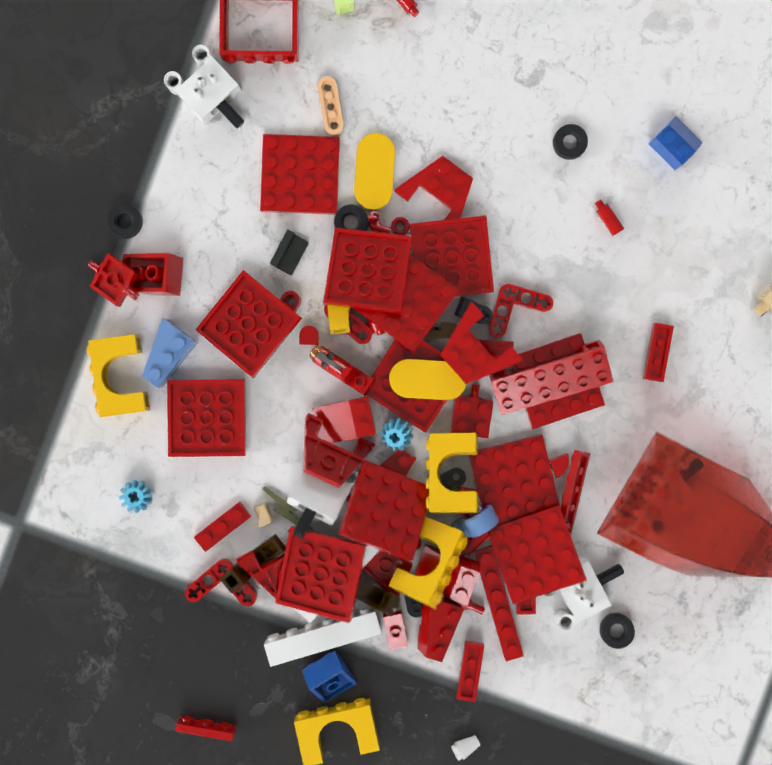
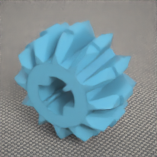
[380,418,413,452]
[119,480,153,513]

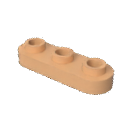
[318,77,344,136]

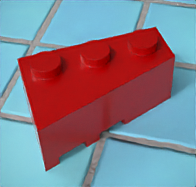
[417,596,464,662]

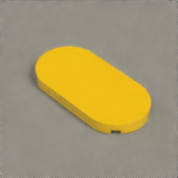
[354,133,395,211]
[389,359,466,400]

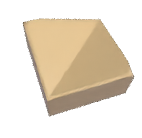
[254,503,274,528]

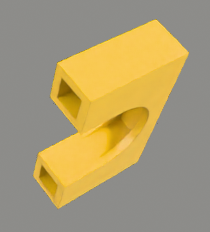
[87,334,150,418]
[426,433,479,513]
[388,516,468,609]
[294,698,380,765]

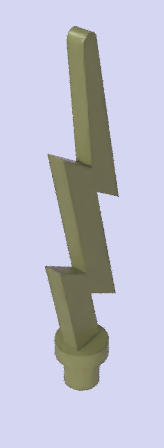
[263,487,314,529]

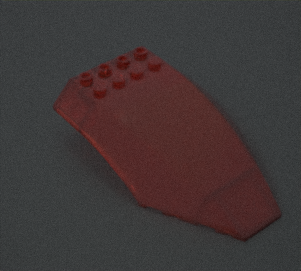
[597,431,772,577]

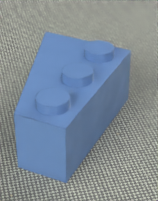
[142,318,198,388]

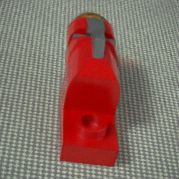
[310,345,376,396]

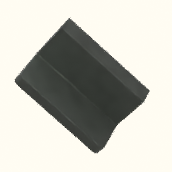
[270,229,309,276]

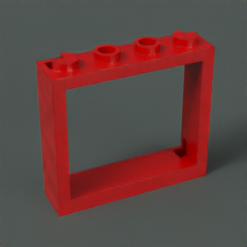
[219,0,299,64]

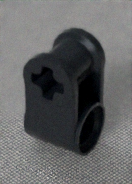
[454,297,493,324]

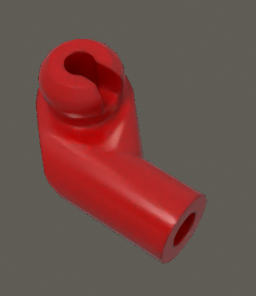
[368,211,391,234]

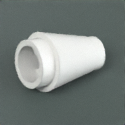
[451,735,481,761]

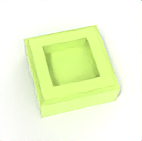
[334,0,355,15]

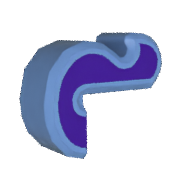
[451,505,499,538]

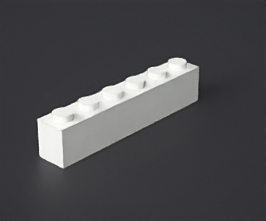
[264,606,382,667]

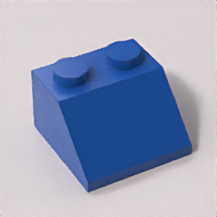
[648,116,703,170]
[302,651,357,703]

